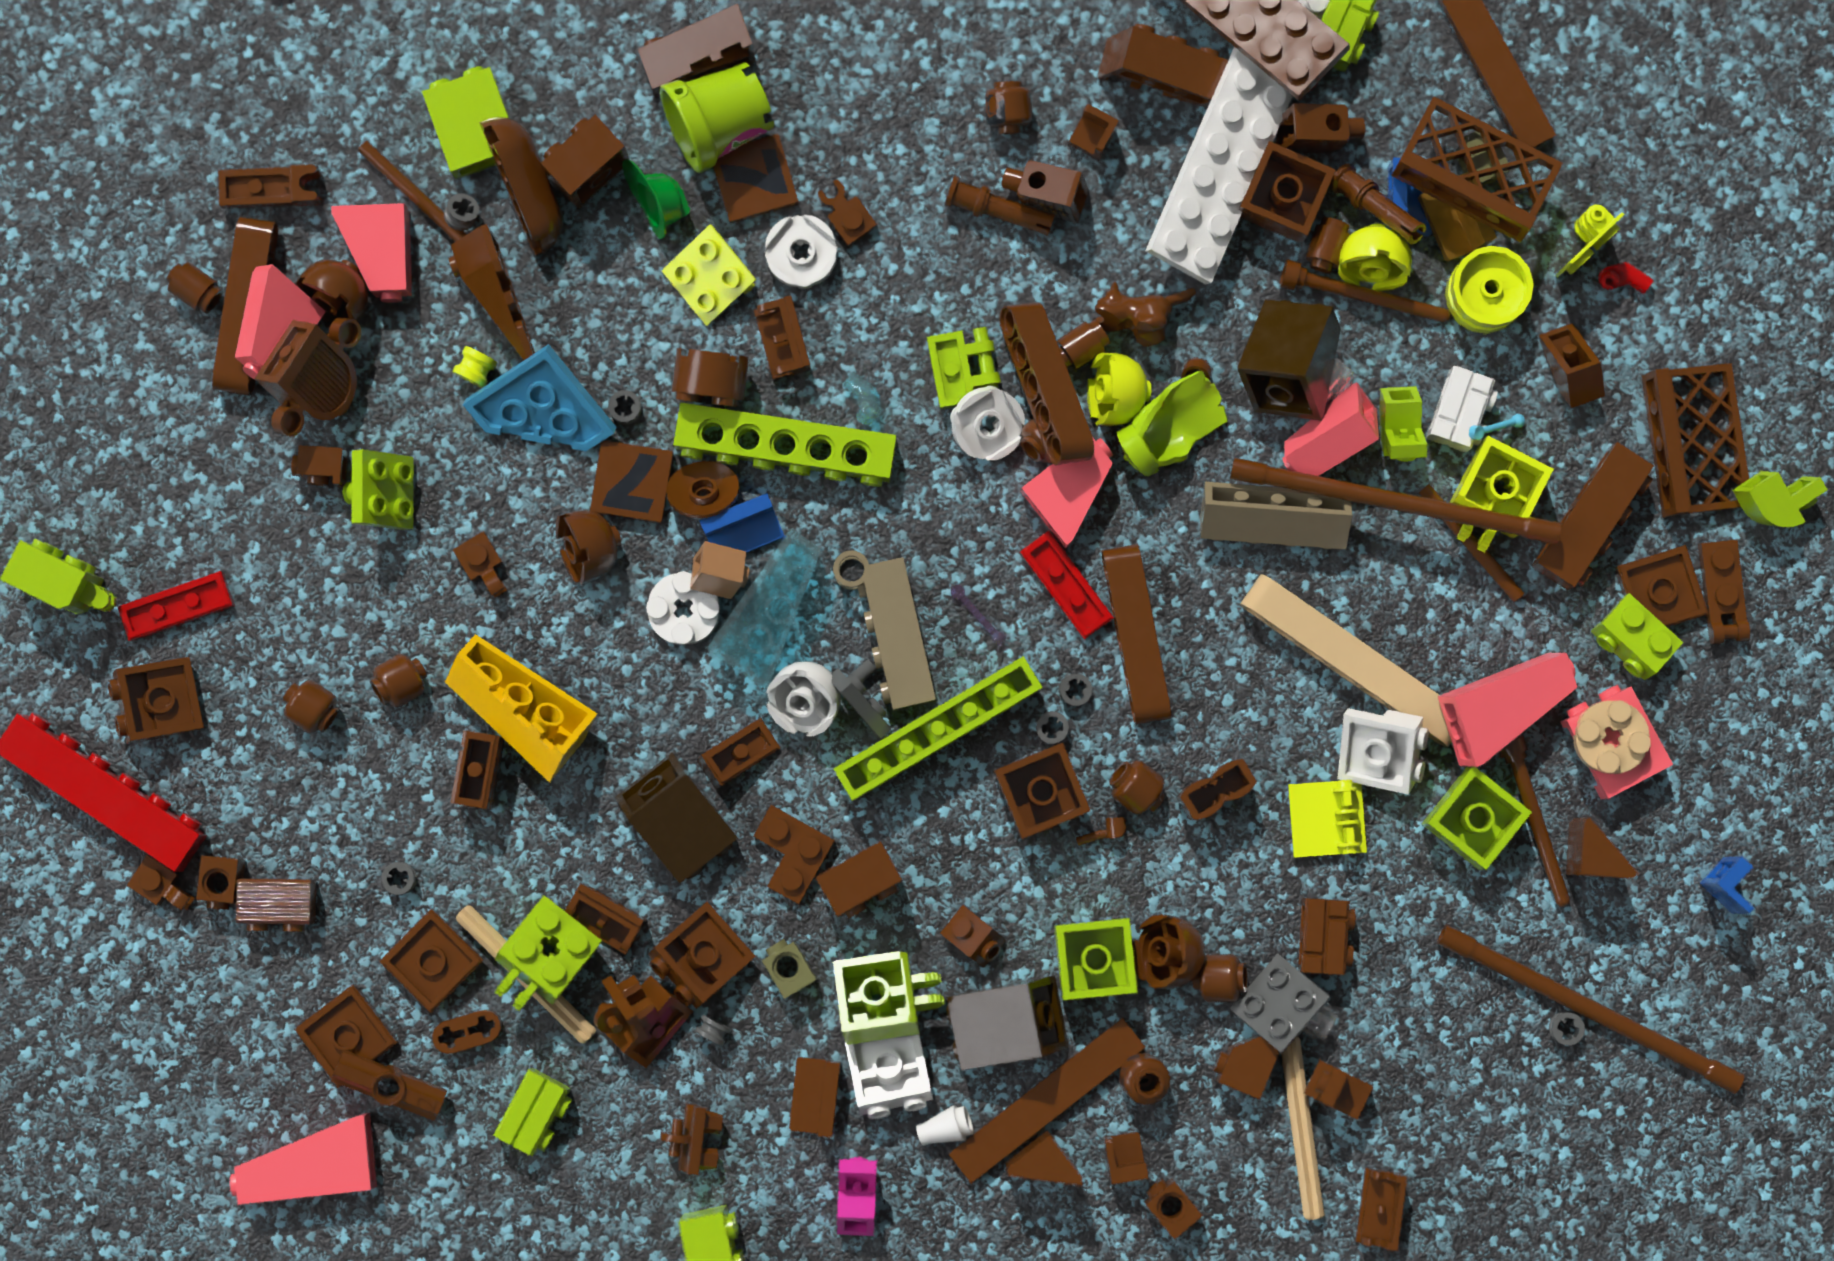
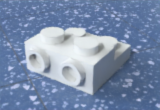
[1337,708,1429,795]
[845,1034,933,1119]

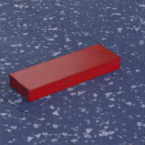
[1020,531,1114,640]
[117,571,235,642]

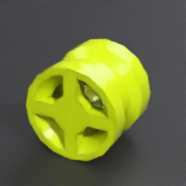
[452,346,497,388]

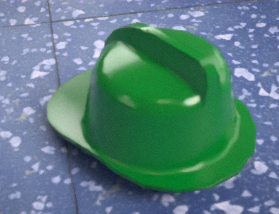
[622,159,690,239]

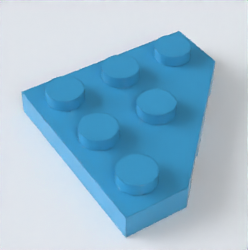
[463,344,617,451]

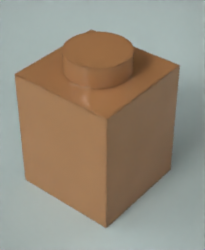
[690,541,749,599]

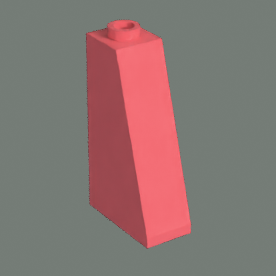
[1437,653,1577,767]
[230,1113,377,1205]

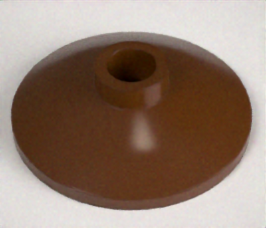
[666,461,739,518]

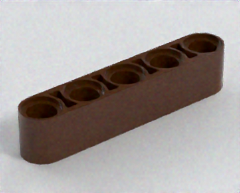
[212,217,278,396]
[999,302,1094,465]
[1101,544,1172,725]

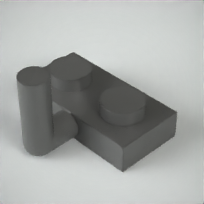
[831,659,891,739]

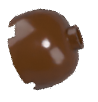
[294,259,368,324]
[556,510,621,585]
[1132,914,1205,989]

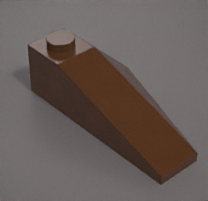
[448,224,535,360]

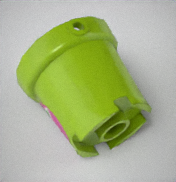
[660,62,774,173]

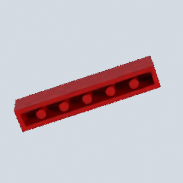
[0,712,207,872]

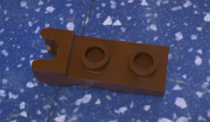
[218,164,322,209]

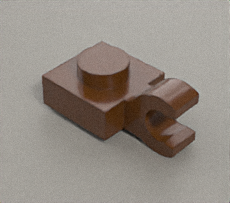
[453,531,508,598]
[127,855,196,910]

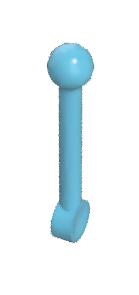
[1469,414,1525,440]

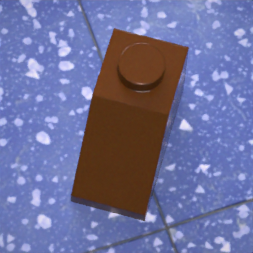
[1539,323,1605,408]
[1213,1034,1279,1099]

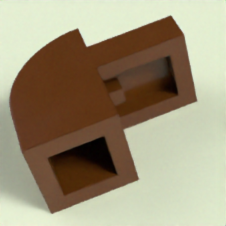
[1304,1060,1373,1120]

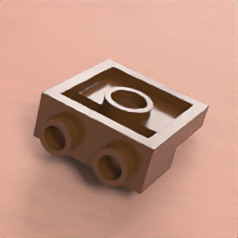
[108,657,204,744]
[648,902,756,1009]

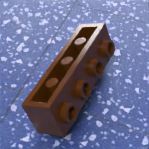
[1531,442,1654,590]

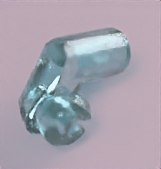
[843,371,881,425]

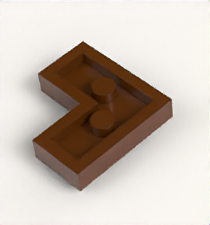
[753,805,835,904]

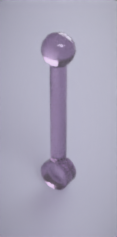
[950,584,1006,645]

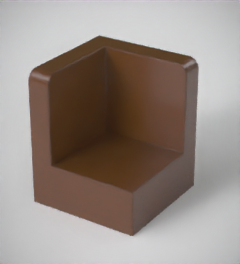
[1068,104,1119,161]
[1103,1132,1149,1184]

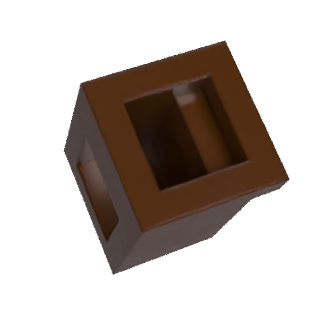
[291,445,349,488]

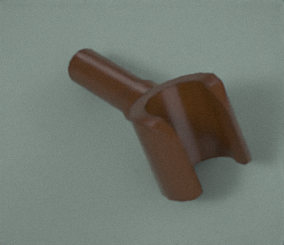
[1076,817,1126,846]

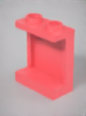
[1560,684,1673,799]

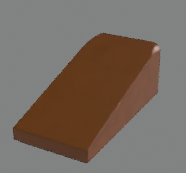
[697,718,780,790]

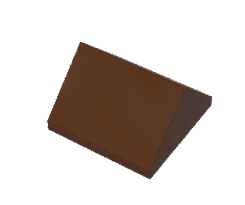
[1566,817,1639,879]
[1005,1130,1083,1186]

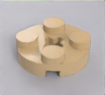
[1573,701,1651,774]

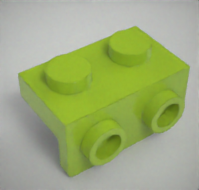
[1591,593,1684,680]

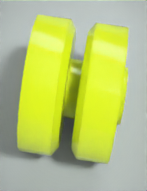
[1445,246,1534,334]

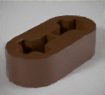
[432,1009,503,1054]

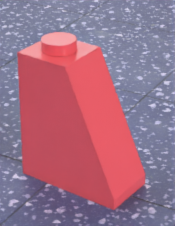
[331,203,412,303]
[235,264,326,379]
[1282,382,1379,476]
[1020,438,1113,548]

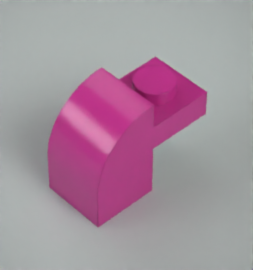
[837,1157,877,1236]

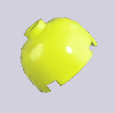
[1338,223,1412,291]
[1087,353,1152,426]

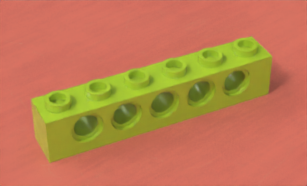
[673,402,897,487]
[834,656,1043,801]

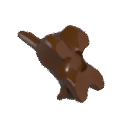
[1095,282,1196,347]

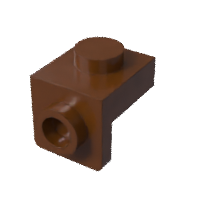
[940,905,1006,968]

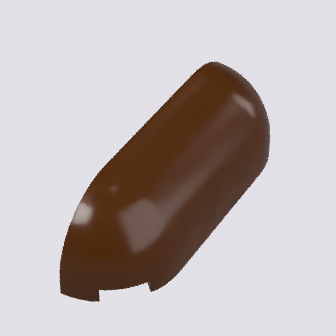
[479,117,563,257]

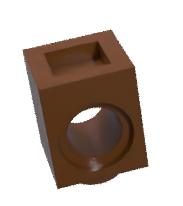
[196,855,246,910]
[1143,1178,1203,1240]

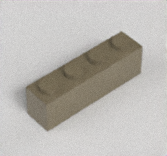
[1200,482,1352,550]

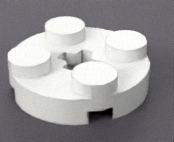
[765,215,837,289]
[950,386,1025,460]
[646,571,720,645]

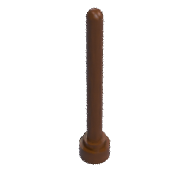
[1279,259,1451,323]
[1498,735,1570,907]

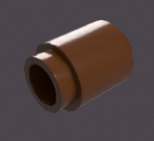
[1306,217,1350,274]
[166,262,223,314]
[1056,319,1111,371]

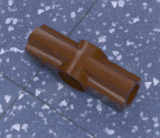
[331,1049,447,1121]

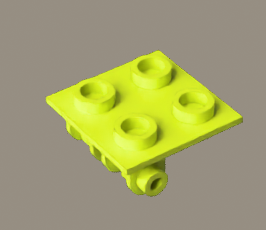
[1555,205,1624,278]
[662,224,756,326]
[1288,780,1367,857]

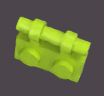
[927,327,1001,410]

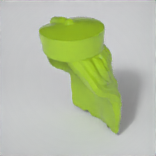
[1116,370,1228,476]

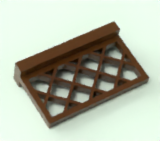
[1391,96,1563,243]
[1641,363,1749,518]

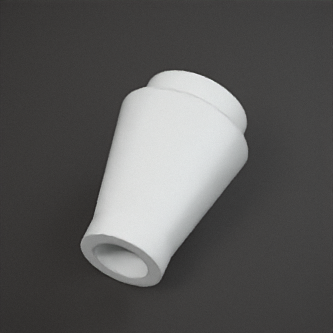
[916,1105,974,1146]

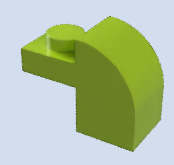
[1379,386,1427,462]
[1732,471,1828,527]

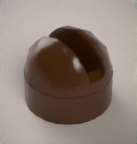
[1181,357,1212,380]

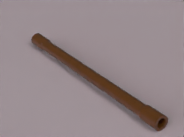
[1230,457,1562,545]
[1437,924,1745,1094]

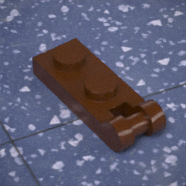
[1698,540,1750,644]

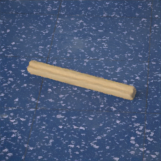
[456,906,596,1044]
[1281,1037,1324,1220]

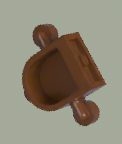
[254,317,361,437]

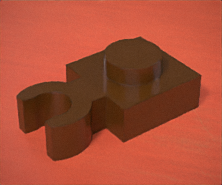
[818,179,877,248]

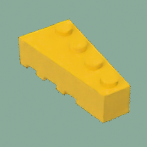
[445,634,598,783]

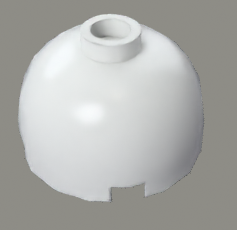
[766,662,842,736]

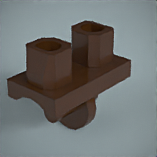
[594,975,660,1044]
[660,1103,723,1175]

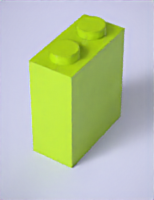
[422,66,510,179]

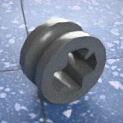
[444,193,479,231]
[608,390,642,424]
[1058,673,1092,706]
[1036,711,1069,744]
[381,862,417,895]
[1548,1012,1585,1046]
[694,1014,732,1046]

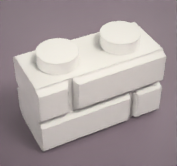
[1426,366,1498,452]

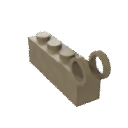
[833,550,936,711]

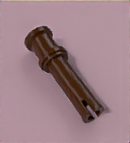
[1329,163,1426,244]
[944,175,1055,236]

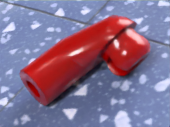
[1599,262,1654,294]

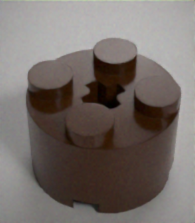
[671,348,749,407]

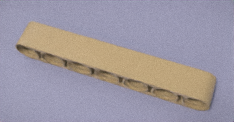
[1240,574,1452,748]

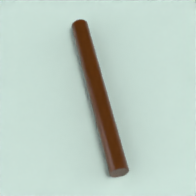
[358,141,467,242]
[1418,484,1525,602]

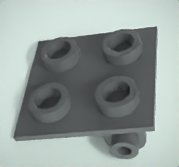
[1229,954,1331,1053]

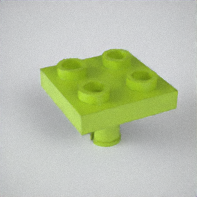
[343,449,414,530]

